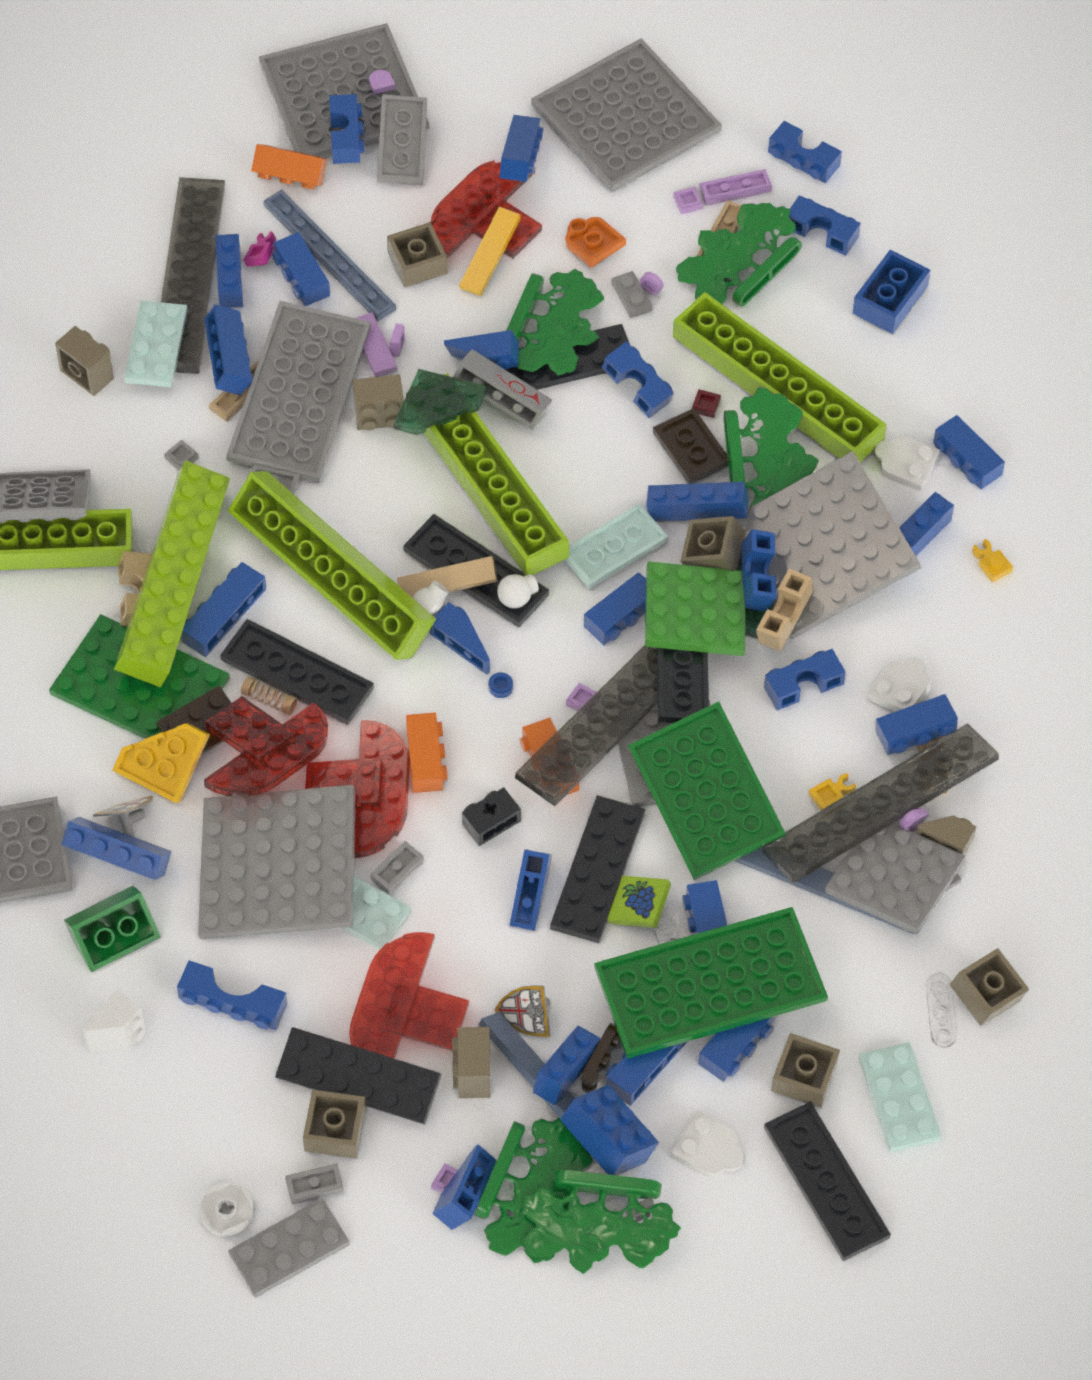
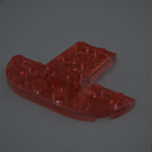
[430,160,542,259]
[204,696,328,797]
[305,720,410,858]
[349,932,470,1059]

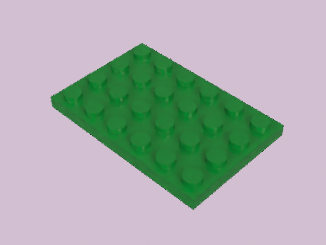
[49,614,230,739]
[628,701,786,880]

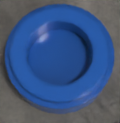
[488,672,513,698]

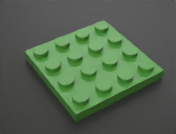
[644,561,745,656]

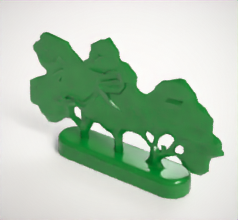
[676,203,802,307]
[506,269,605,375]
[723,387,819,508]
[474,1118,593,1263]
[522,1170,681,1274]

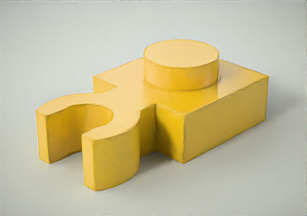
[972,539,1013,583]
[808,773,856,814]

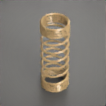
[240,676,297,715]

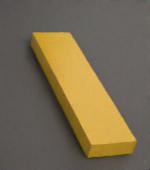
[459,207,521,296]

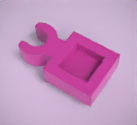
[243,231,276,267]

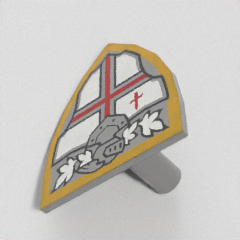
[92,796,153,837]
[494,985,551,1037]

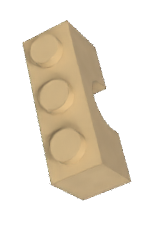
[118,551,151,626]
[756,569,813,652]

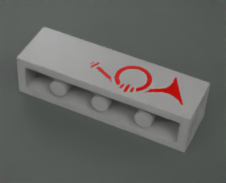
[452,349,552,429]

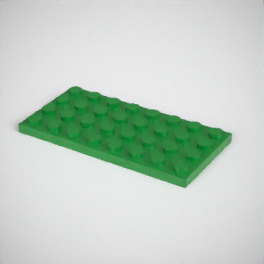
[594,907,828,1059]

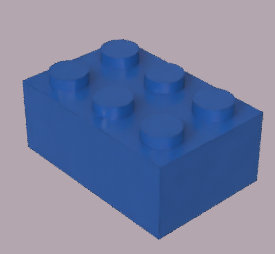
[852,249,931,334]
[560,1085,659,1175]

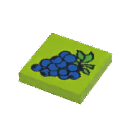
[607,876,671,928]

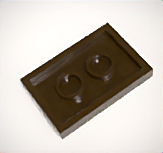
[653,408,728,484]
[156,686,247,755]

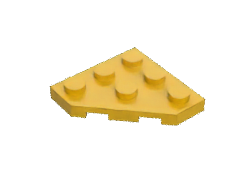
[112,723,210,804]

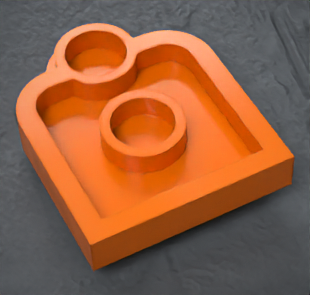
[565,217,626,268]

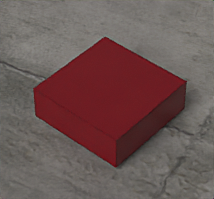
[692,389,721,418]

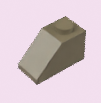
[916,815,977,855]

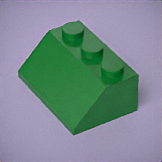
[64,885,161,972]

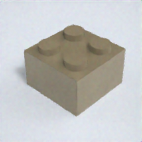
[387,222,448,288]
[55,326,114,396]
[352,374,405,430]
[680,516,746,571]
[949,948,1030,1026]
[452,1027,490,1098]
[771,1033,840,1108]
[303,1090,366,1159]

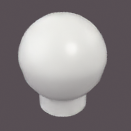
[497,574,539,608]
[413,581,449,616]

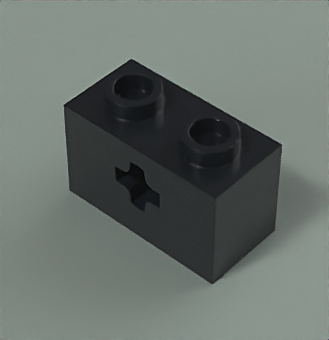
[462,787,521,846]

